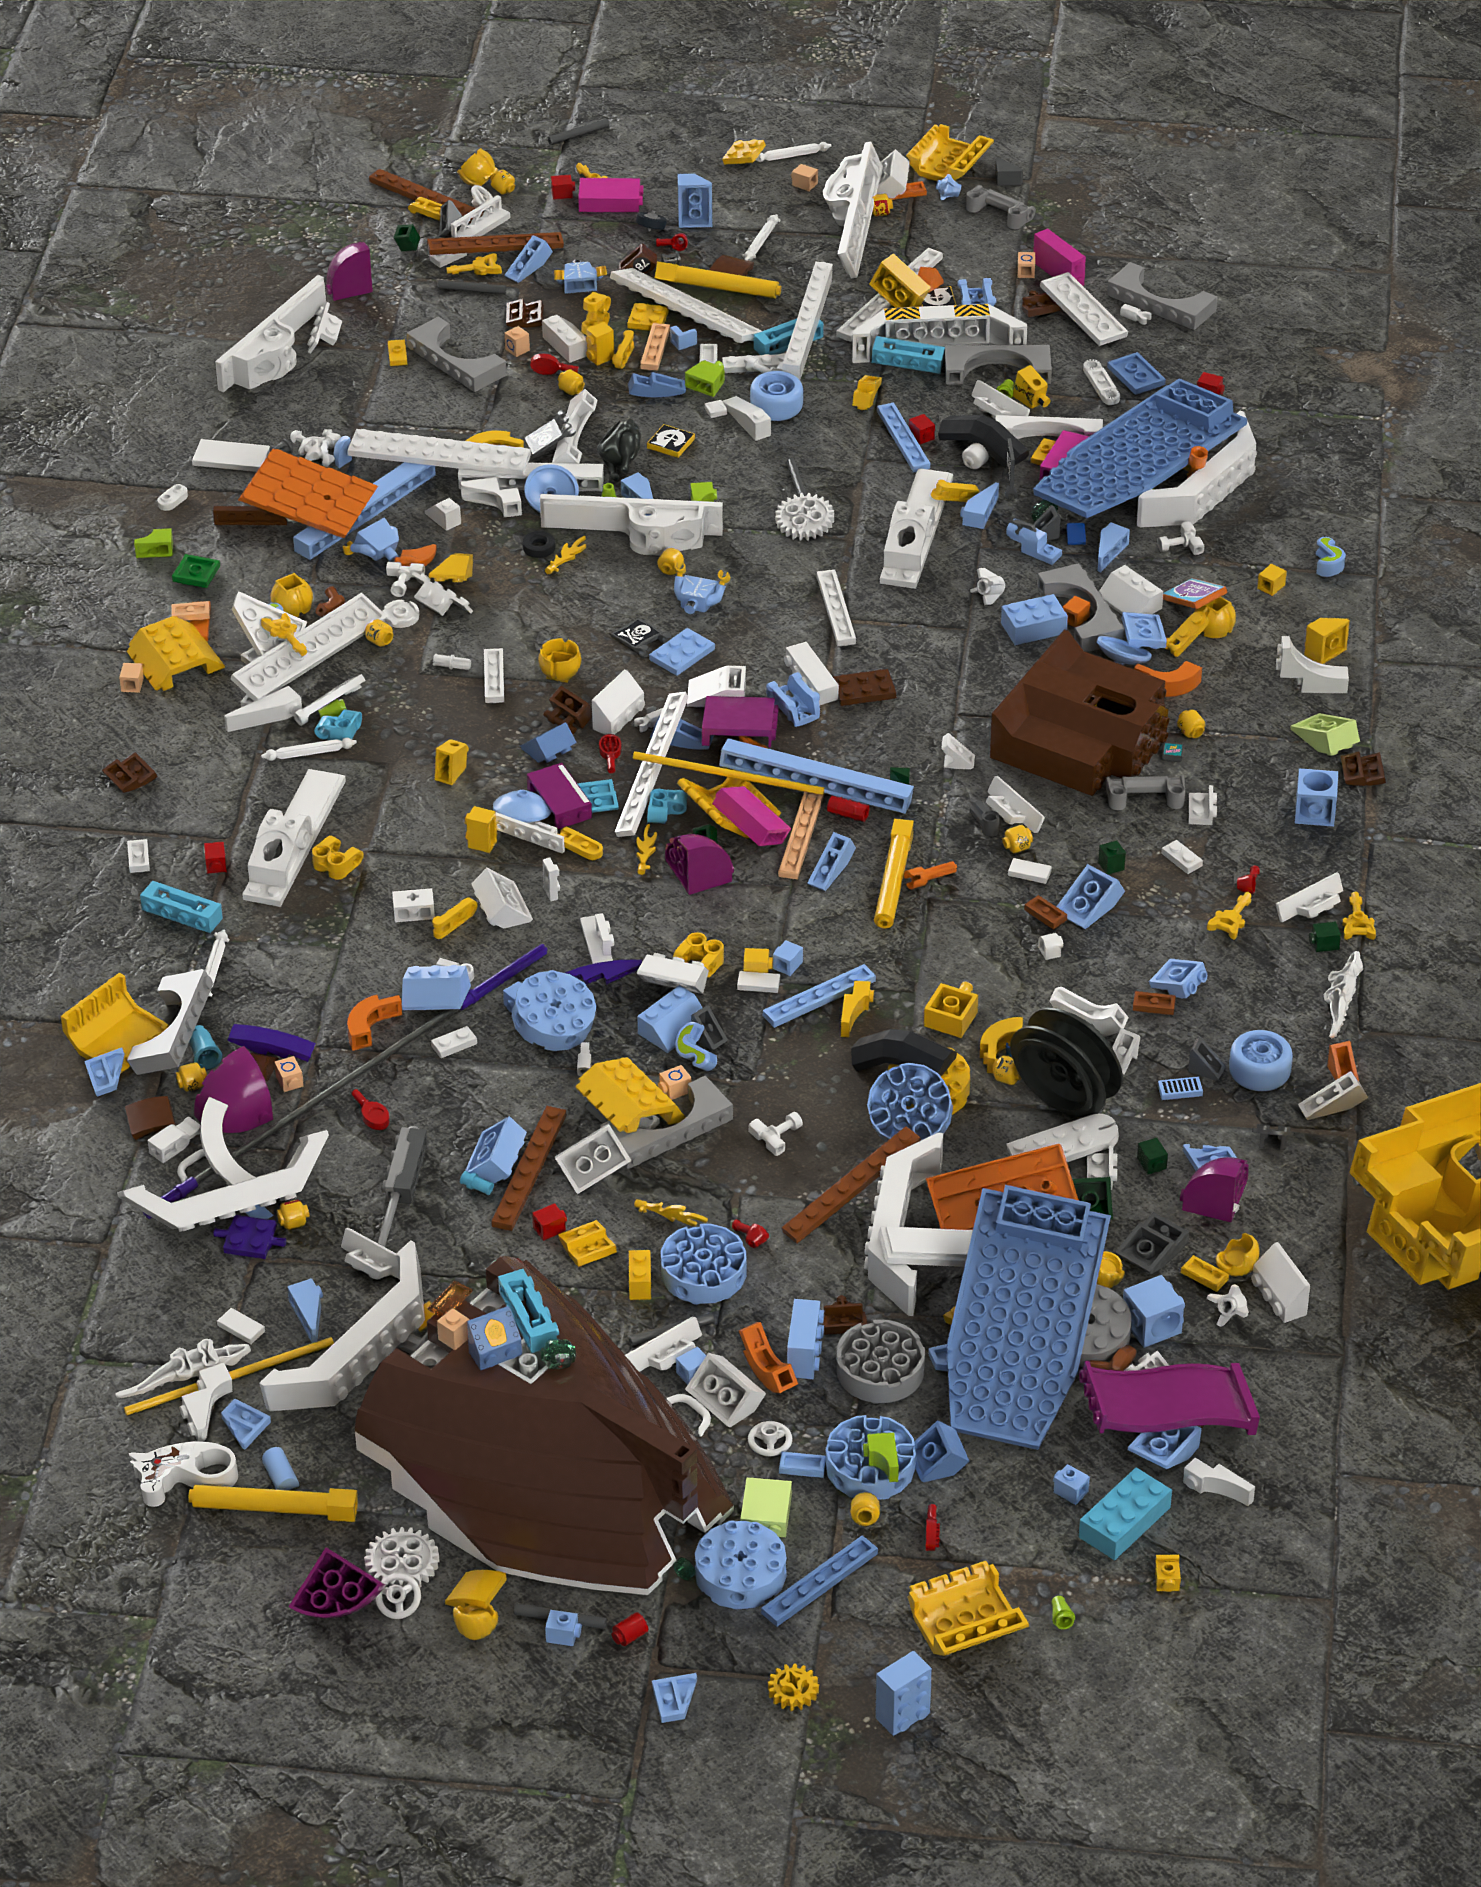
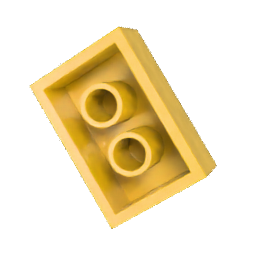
[869,253,931,308]

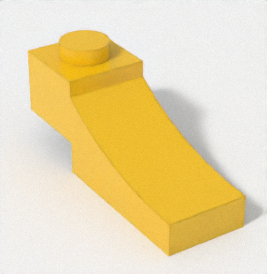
[852,375,882,410]
[841,981,874,1037]

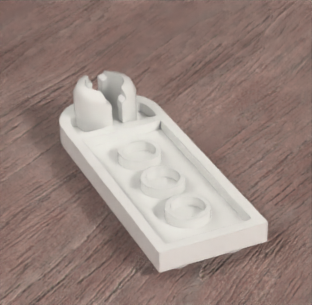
[1007,1114,1119,1162]

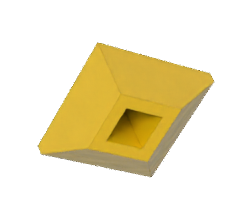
[429,553,473,582]

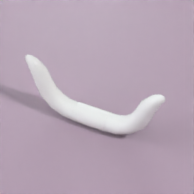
[177,1149,205,1182]
[667,1394,711,1437]

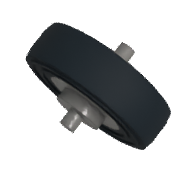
[636,211,667,231]

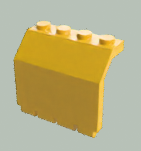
[677,769,781,838]
[61,973,169,1074]

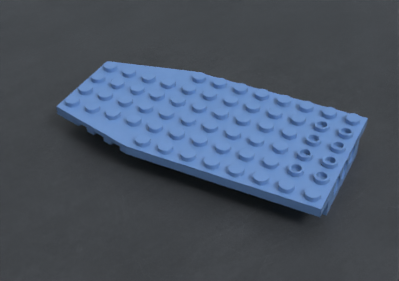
[1033,379,1247,518]
[947,1185,1111,1450]

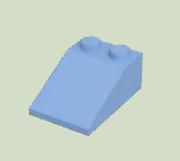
[1056,864,1125,929]
[1128,1426,1202,1469]

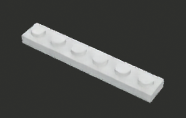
[817,570,856,646]

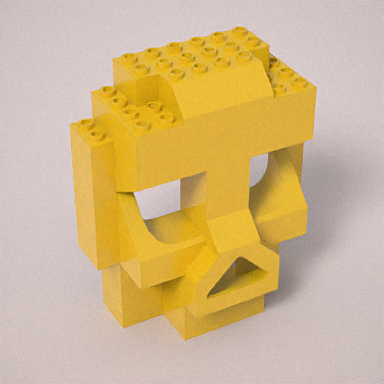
[1349,1083,1481,1290]

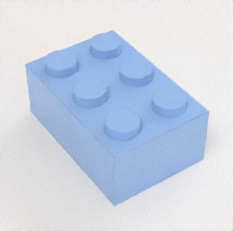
[1001,594,1068,645]
[787,1299,824,1379]
[876,1651,932,1736]

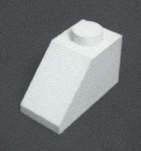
[425,498,461,531]

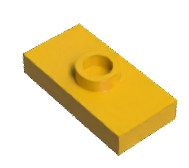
[388,339,407,366]
[1031,438,1056,465]
[1181,1255,1229,1292]

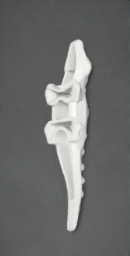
[1324,951,1363,1039]
[116,1339,251,1398]

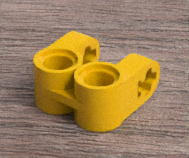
[581,292,611,335]
[312,836,364,880]
[673,932,724,977]

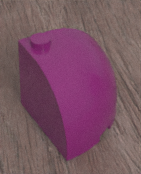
[325,242,373,301]
[665,834,734,895]
[194,1046,273,1133]
[1180,1157,1249,1222]
[288,1548,386,1618]

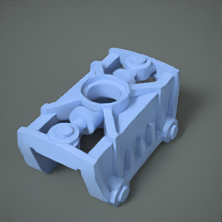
[958,278,996,307]
[766,672,820,727]

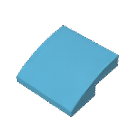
[577,779,619,813]

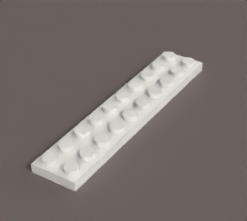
[610,268,762,343]
[347,429,531,476]
[231,593,388,701]

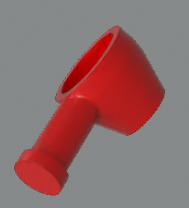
[656,233,688,251]
[1237,866,1260,894]
[732,1219,769,1248]

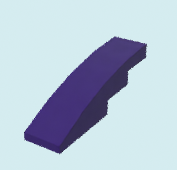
[565,960,642,985]
[227,1024,316,1062]

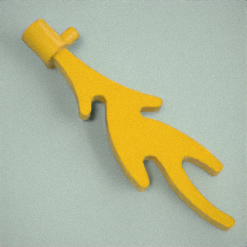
[545,536,586,574]
[636,824,657,875]
[634,1199,708,1227]

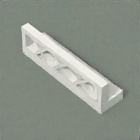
[451,195,510,238]

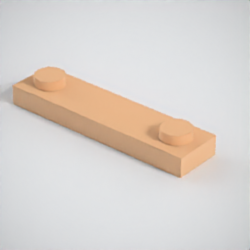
[641,323,670,371]

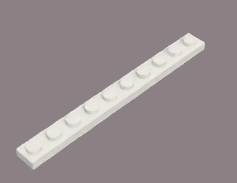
[836,248,943,342]
[615,692,689,837]

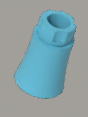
[189,1025,222,1070]

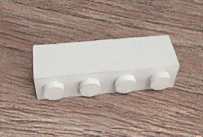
[784,642,839,705]

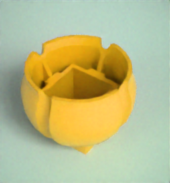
[457,148,498,186]
[270,573,313,617]
[1194,597,1236,638]
[538,638,581,683]

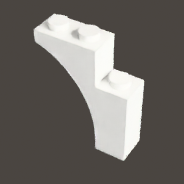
[1276,636,1349,693]

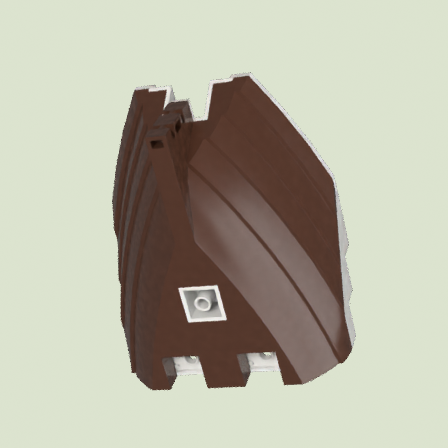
[355,1256,734,1595]

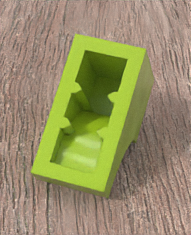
[690,482,717,502]
[134,528,173,558]
[863,1433,899,1482]

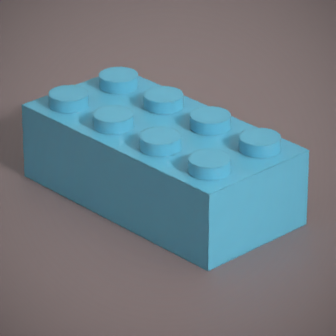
[1079,1467,1172,1560]

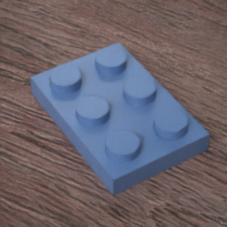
[1107,352,1166,395]

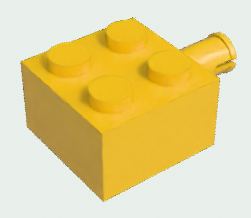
[924,981,978,1038]

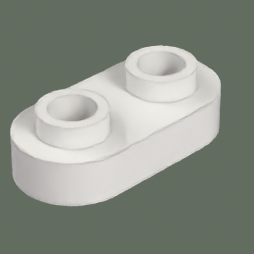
[157,484,188,511]

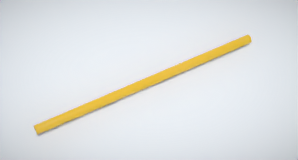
[633,751,825,795]
[124,1337,334,1416]

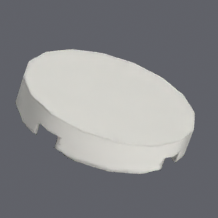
[382,600,419,628]

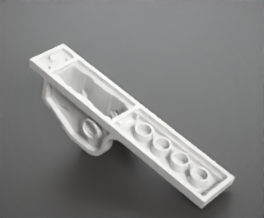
[823,142,883,279]
[215,275,326,392]
[880,469,953,589]
[540,494,723,556]
[243,769,346,907]
[879,1226,973,1267]

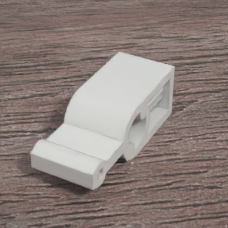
[148,1117,201,1163]

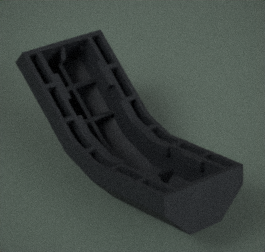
[938,415,1029,469]
[851,1029,957,1076]

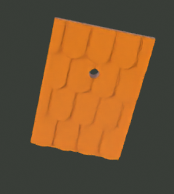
[238,449,378,538]
[926,1143,1079,1230]

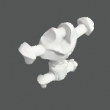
[290,429,341,467]

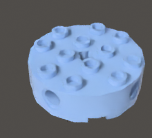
[511,970,596,1051]
[867,1063,953,1142]
[661,1224,747,1305]
[826,1415,916,1500]
[695,1521,787,1609]

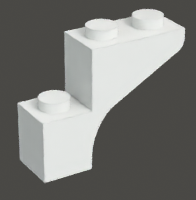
[460,477,522,517]
[1049,987,1129,1037]
[179,1363,233,1442]

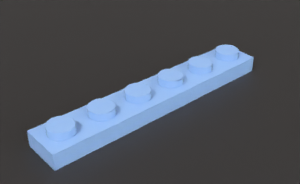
[877,402,930,472]
[763,964,876,1028]

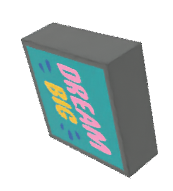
[1162,742,1184,762]

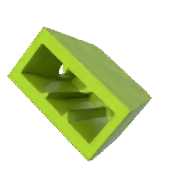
[685,360,725,397]

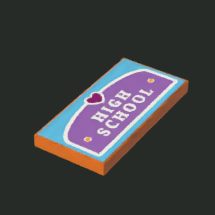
[1163,578,1227,609]

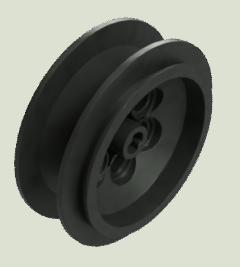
[1010,1008,1123,1117]

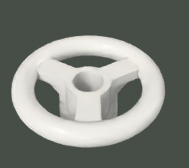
[471,185,496,211]
[748,1421,792,1457]
[375,1573,421,1619]

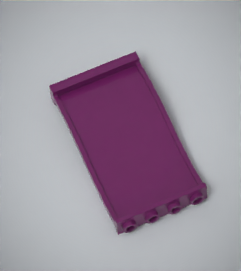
[1079,1361,1260,1435]

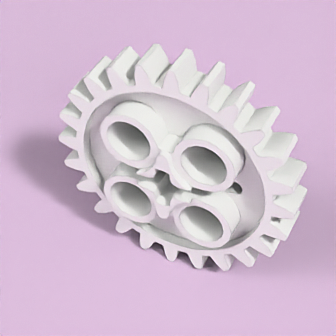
[775,493,834,541]
[364,1527,439,1587]

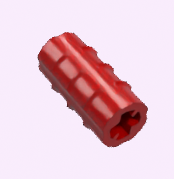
[827,795,870,822]

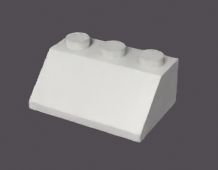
[877,149,910,198]
[542,315,587,363]
[1099,565,1163,614]
[592,669,645,735]
[472,867,533,929]
[637,953,709,994]
[555,1123,632,1194]
[1251,1242,1310,1323]
[685,1353,766,1427]

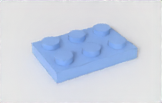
[1121,612,1167,649]
[649,628,715,676]

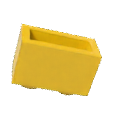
[586,322,614,366]
[465,806,497,853]
[629,1250,651,1300]

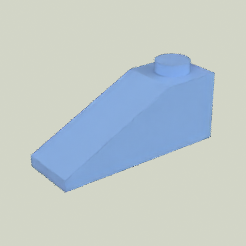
[504,235,553,283]
[621,472,653,516]
[960,482,999,529]
[1097,522,1130,572]
[807,832,856,891]
[287,1278,323,1343]

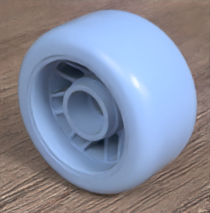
[750,371,803,421]
[1229,1030,1293,1092]

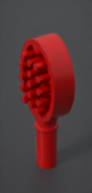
[530,354,579,375]
[599,734,622,773]
[351,1089,390,1130]
[926,1504,940,1551]

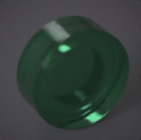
[673,1557,696,1581]

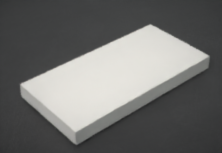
[192,439,270,472]

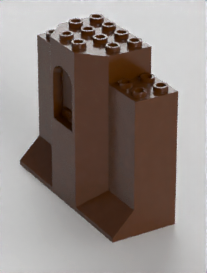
[990,629,1170,796]

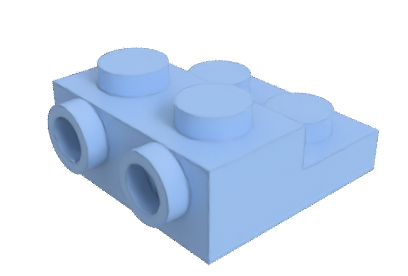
[1149,959,1207,999]

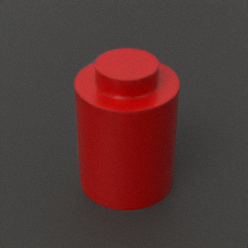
[611,1612,649,1646]

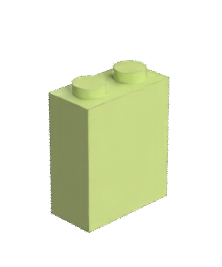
[740,1477,792,1538]

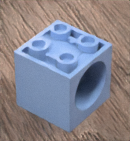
[1295,768,1338,826]
[1123,1275,1185,1348]

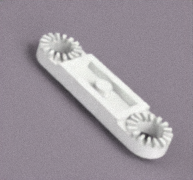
[1083,359,1120,405]

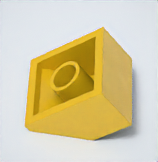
[1304,618,1350,664]

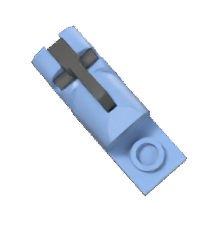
[1006,519,1062,565]

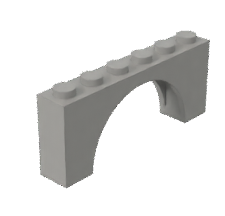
[1107,262,1217,330]
[407,316,507,392]
[944,345,1052,385]
[1037,563,1125,652]
[127,969,214,1075]
[600,1076,733,1169]

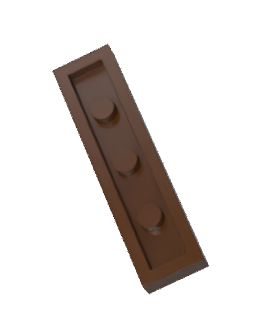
[213,506,288,525]

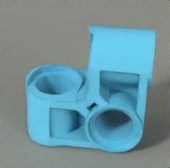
[314,709,362,741]
[647,789,688,824]

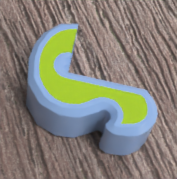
[1316,537,1346,577]
[675,1022,717,1071]

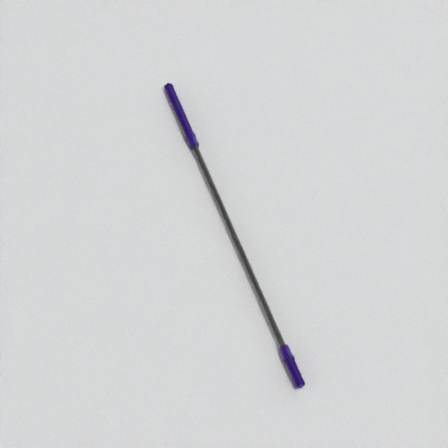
[143,944,548,1219]

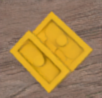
[558,1220,617,1267]
[445,1570,507,1609]

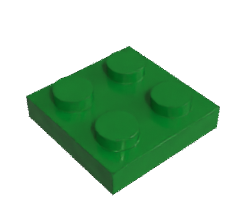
[172,554,220,588]

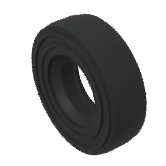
[522,531,556,558]

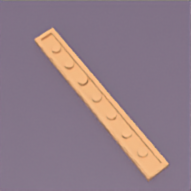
[778,792,825,880]

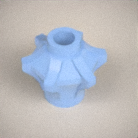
[935,174,961,200]

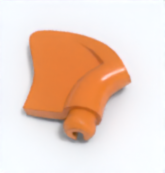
[394,544,437,566]

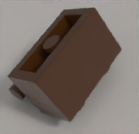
[543,686,592,734]

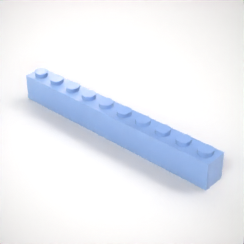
[293,462,436,560]
[719,738,914,814]

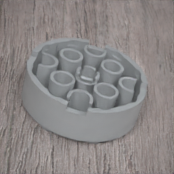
[1079,1284,1131,1367]
[836,1320,925,1404]

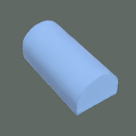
[262,1447,299,1490]

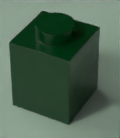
[393,224,421,251]
[1098,840,1126,875]
[1309,921,1341,952]
[1137,1138,1168,1174]

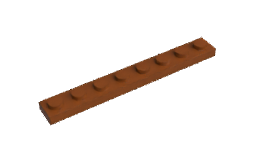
[369,169,484,223]
[427,232,564,255]
[492,1106,567,1231]
[782,1126,921,1244]

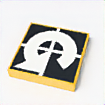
[921,286,956,307]
[647,424,695,458]

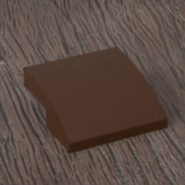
[710,255,754,276]
[506,299,544,328]
[102,752,158,793]
[1341,752,1386,786]
[125,1096,176,1140]

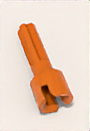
[1187,446,1208,479]
[904,861,957,890]

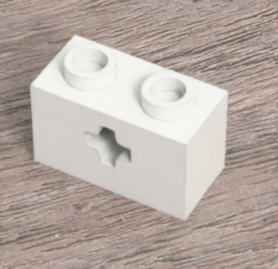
[392,888,435,922]

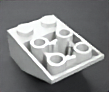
[687,666,746,707]

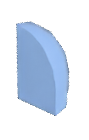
[333,436,352,468]

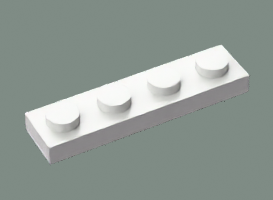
[722,353,786,373]
[484,648,504,703]

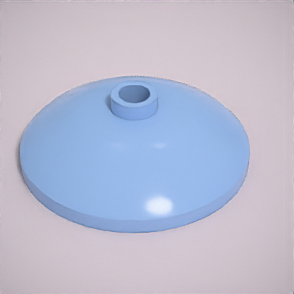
[524,464,579,513]
[1097,636,1152,666]
[493,790,551,822]

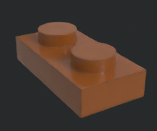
[1024,895,1067,929]
[1133,991,1176,1015]

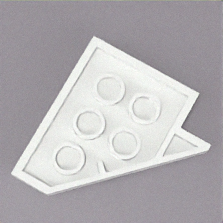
[231,592,307,657]

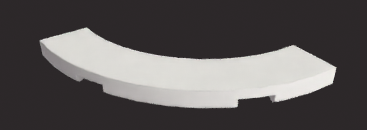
[200,1097,255,1186]

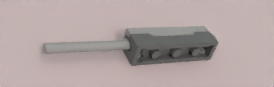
[378,1126,428,1247]

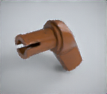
[315,586,346,617]
[1090,1345,1136,1371]

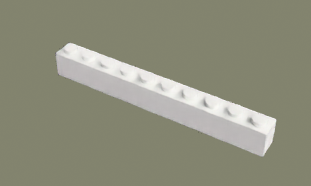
[782,262,833,380]

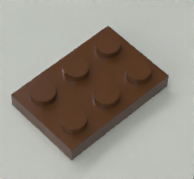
[833,669,896,706]

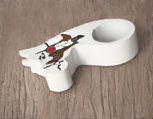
[129,1442,238,1507]

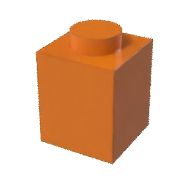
[1062,596,1090,627]

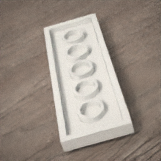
[1040,272,1128,346]

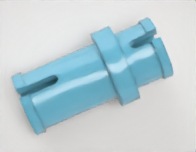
[460,1171,494,1195]

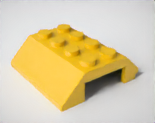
[906,124,994,181]
[127,616,225,691]
[576,1057,686,1133]
[907,1561,1029,1656]

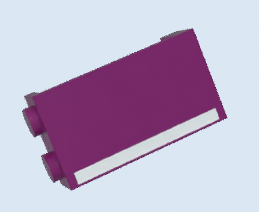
[527,763,592,829]

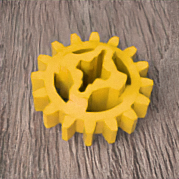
[768,1664,819,1711]

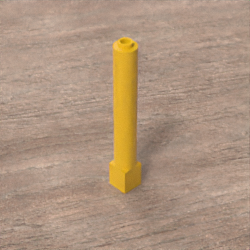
[655,261,782,299]
[874,819,914,929]
[189,1485,358,1522]

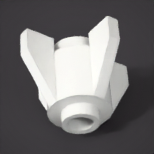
[970,568,1005,605]
[1207,1285,1249,1327]

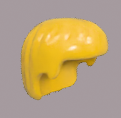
[1216,1233,1260,1277]
[1097,1251,1125,1288]
[453,1604,498,1640]

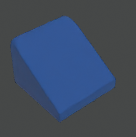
[1066,523,1086,545]

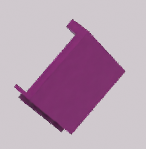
[702,696,778,748]

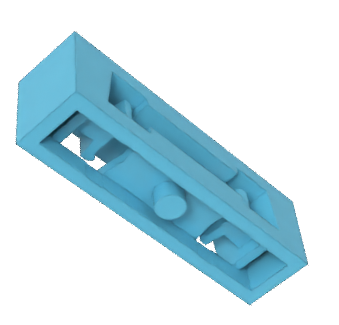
[754,319,823,355]
[871,336,945,374]
[140,881,223,933]
[498,1269,559,1353]

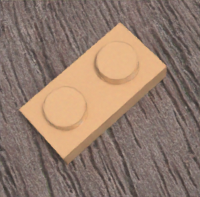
[172,601,210,621]

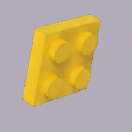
[722,139,766,165]
[627,303,668,331]

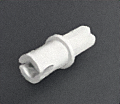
[433,654,471,670]

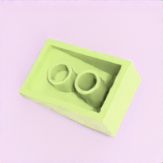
[1290,713,1360,756]

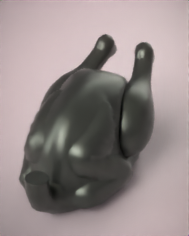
[597,418,641,481]

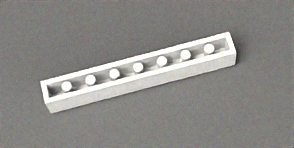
[458,463,604,492]

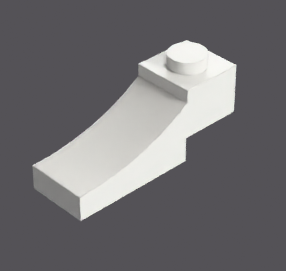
[1183,1458,1255,1506]

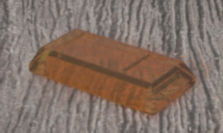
[428,1280,473,1317]

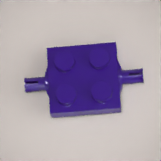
[214,1215,287,1259]

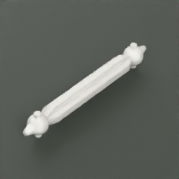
[756,142,832,162]
[742,214,780,261]
[261,738,357,761]
[205,929,230,997]

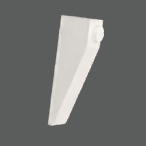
[722,396,771,441]
[224,686,302,732]

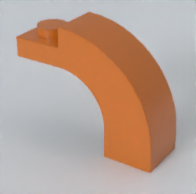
[1134,661,1202,697]
[347,995,402,1051]
[739,1322,798,1393]

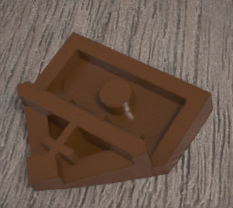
[1022,290,1061,317]
[822,1295,867,1335]

